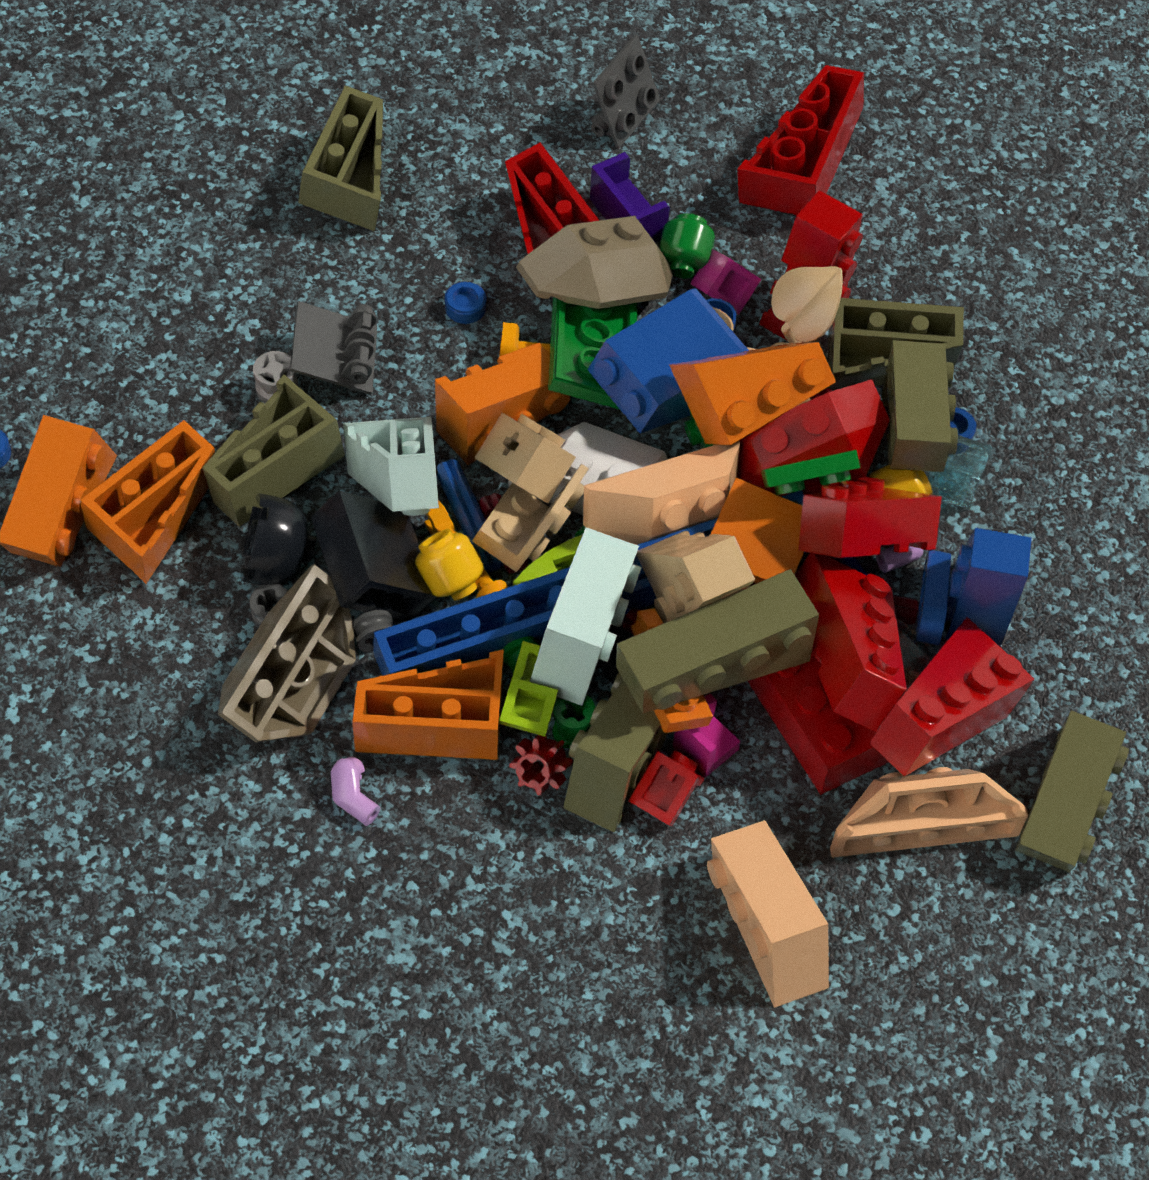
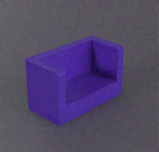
[590,152,670,243]

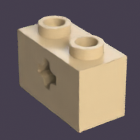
[475,413,576,503]

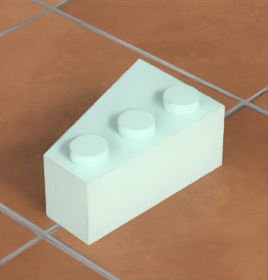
[530,527,642,706]

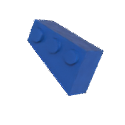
[945,528,1032,647]

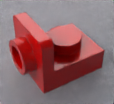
[629,750,705,826]

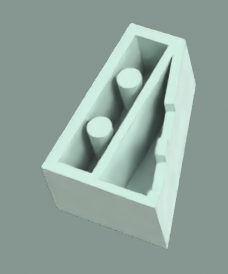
[343,417,439,516]

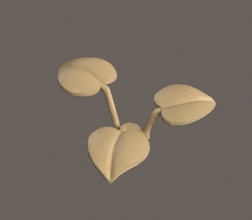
[712,266,843,407]

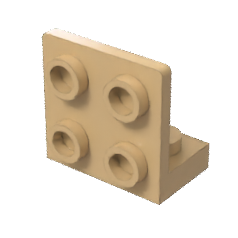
[472,463,589,572]

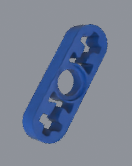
[915,550,951,646]

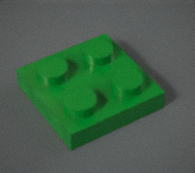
[761,450,860,495]

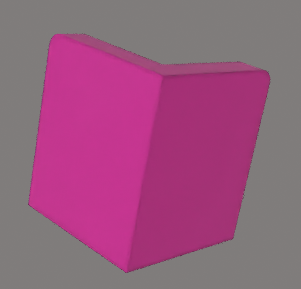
[691,249,762,315]
[673,694,741,778]

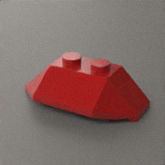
[738,379,890,497]

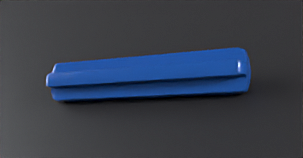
[437,459,503,574]

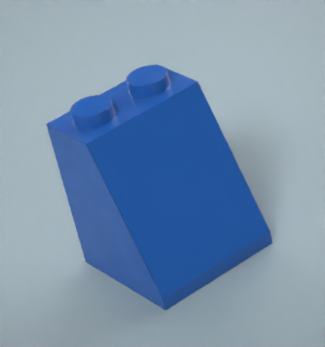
[587,288,749,434]

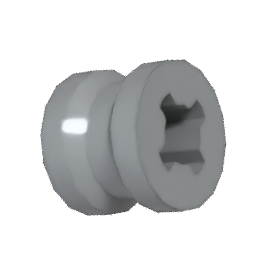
[253,351,298,403]

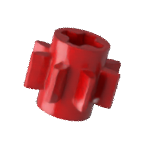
[509,735,573,795]

